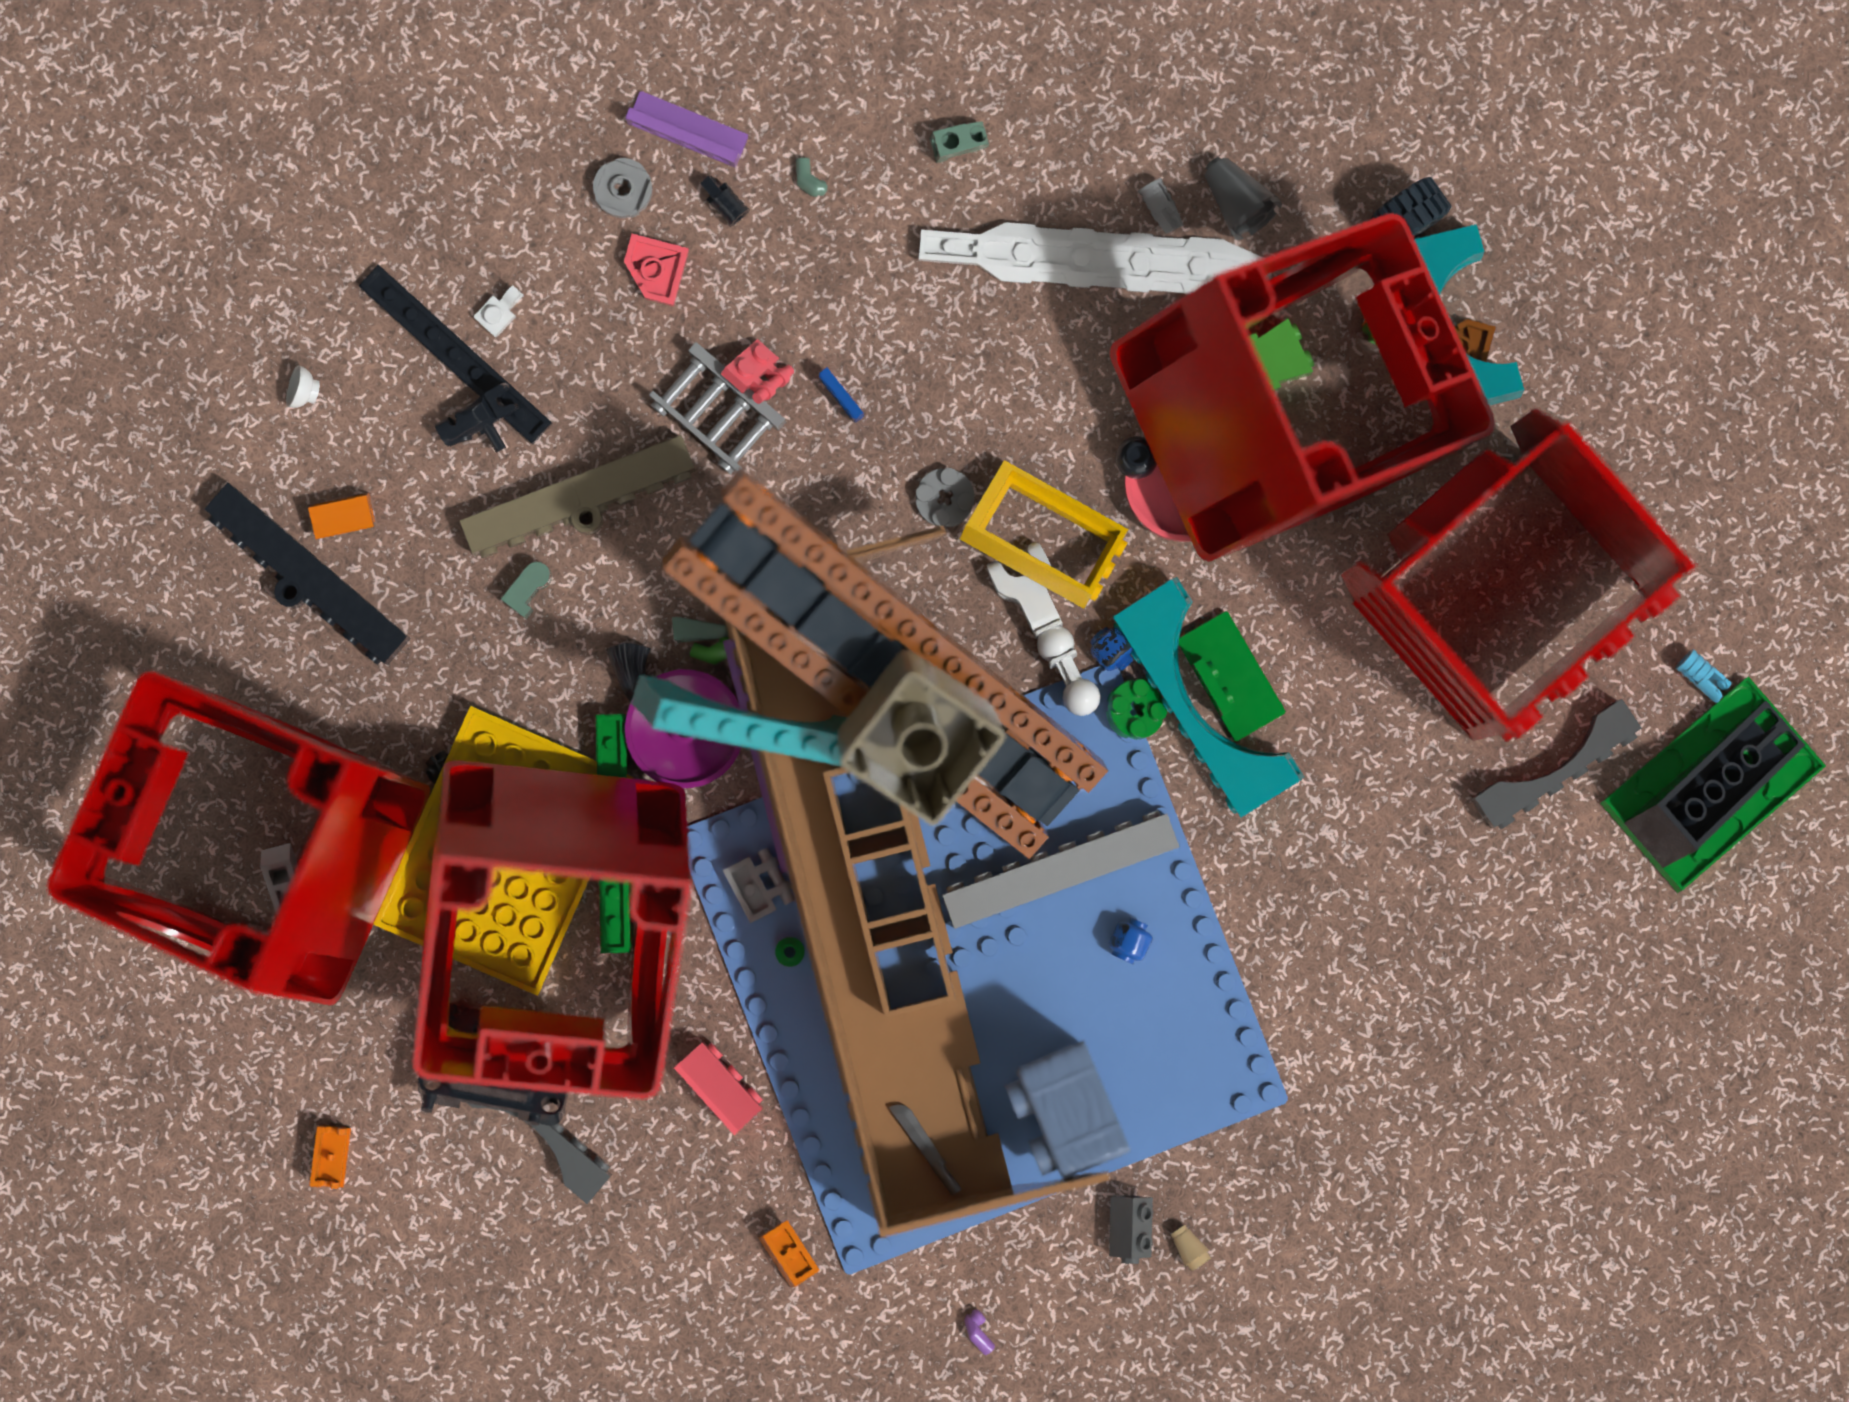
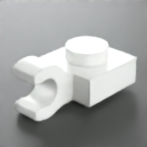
[473,285,524,338]

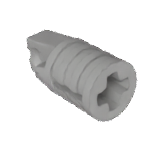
[1138,178,1183,234]

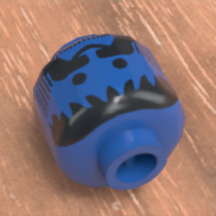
[1090,627,1133,671]
[1109,918,1153,964]

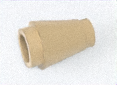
[1171,1225,1211,1271]

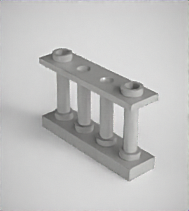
[649,342,786,475]

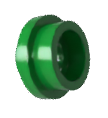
[775,937,805,967]

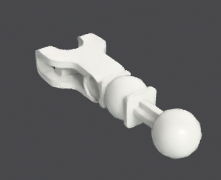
[987,542,1100,716]

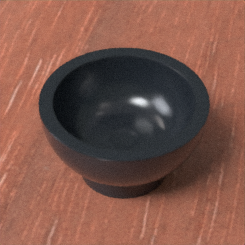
[1115,436,1157,479]

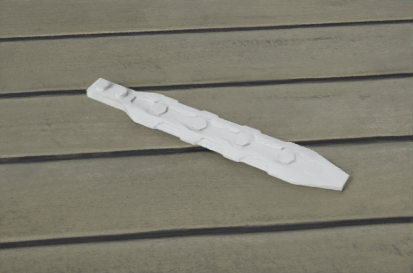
[919,222,1272,295]

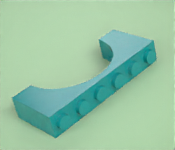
[1414,224,1525,406]

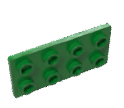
[1179,611,1286,741]

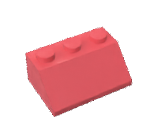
[674,1041,763,1135]

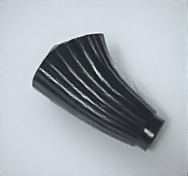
[606,640,651,703]

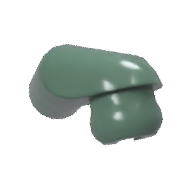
[796,158,828,197]

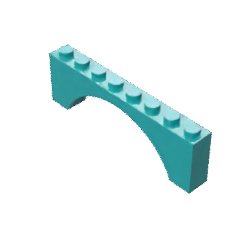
[1113,577,1305,818]
[631,675,848,766]

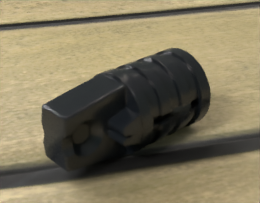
[700,176,750,227]

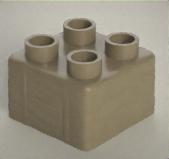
[837,650,1005,825]

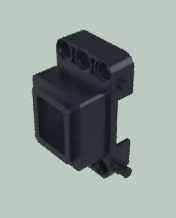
[417,1003,569,1126]

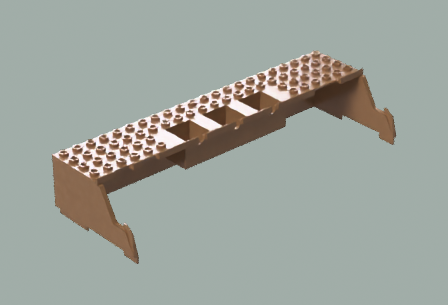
[724,526,1110,1238]

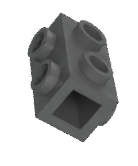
[1109,1195,1153,1264]

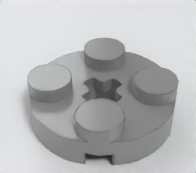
[593,158,653,218]
[916,468,974,527]

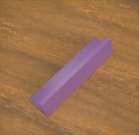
[625,92,748,168]

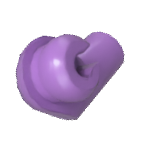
[964,1309,995,1355]

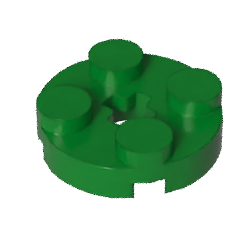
[1106,679,1167,740]

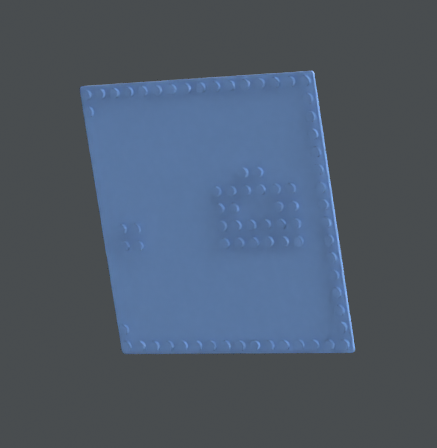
[688,665,1288,1275]

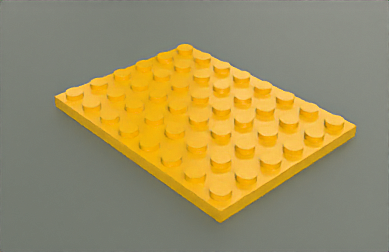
[373,706,634,996]

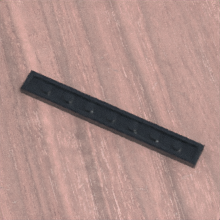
[359,264,553,445]

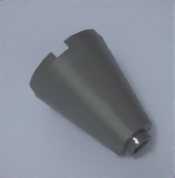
[1204,157,1282,240]

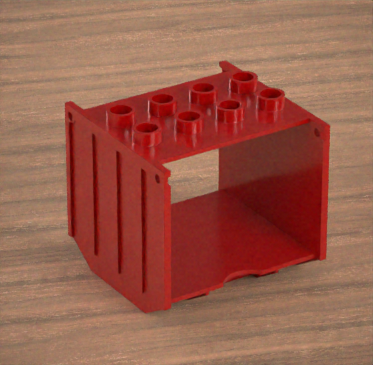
[1341,407,1697,742]

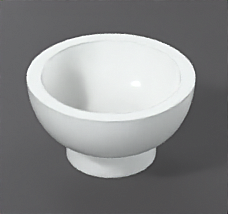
[286,365,320,408]

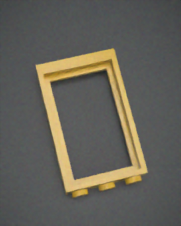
[959,460,1128,609]

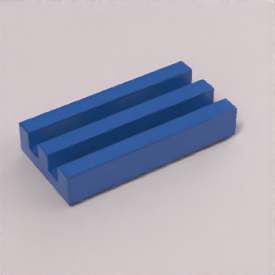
[819,367,864,423]

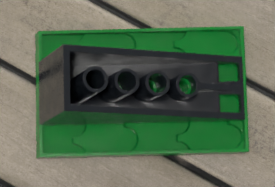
[1600,676,1826,893]

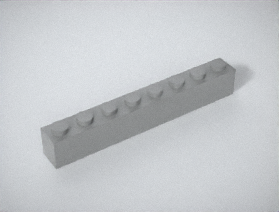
[942,810,1179,929]

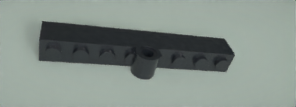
[205,482,411,665]

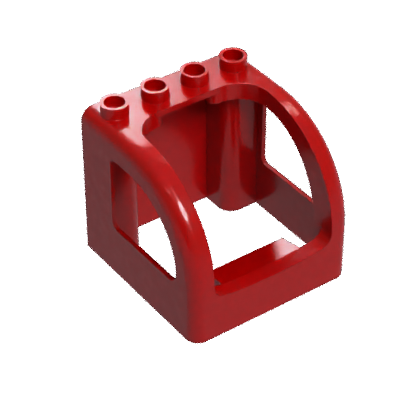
[1110,213,1495,562]
[47,672,430,1005]
[413,760,692,1099]

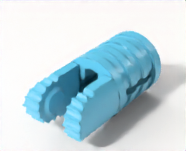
[1675,649,1732,703]

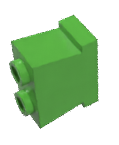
[1250,319,1315,392]

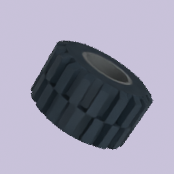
[1370,177,1452,238]

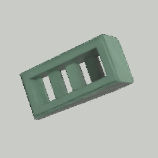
[672,617,729,643]

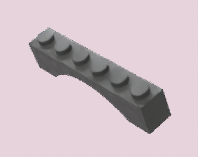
[1470,699,1642,830]
[467,1103,612,1204]

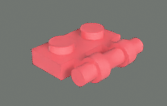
[721,339,794,404]

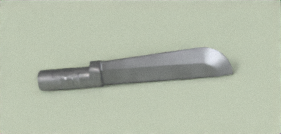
[889,1105,961,1196]

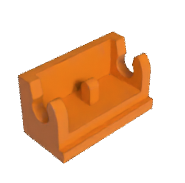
[308,493,375,539]
[309,1125,351,1189]
[758,1220,820,1288]

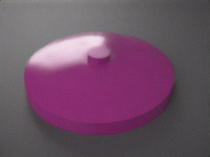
[625,669,742,788]

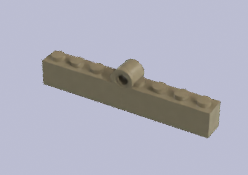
[459,435,696,558]

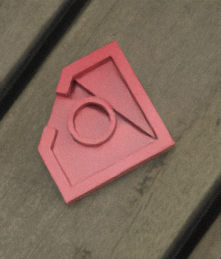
[624,234,689,307]

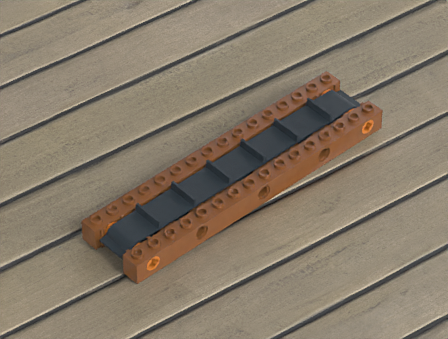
[661,467,1108,859]

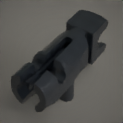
[434,383,520,453]

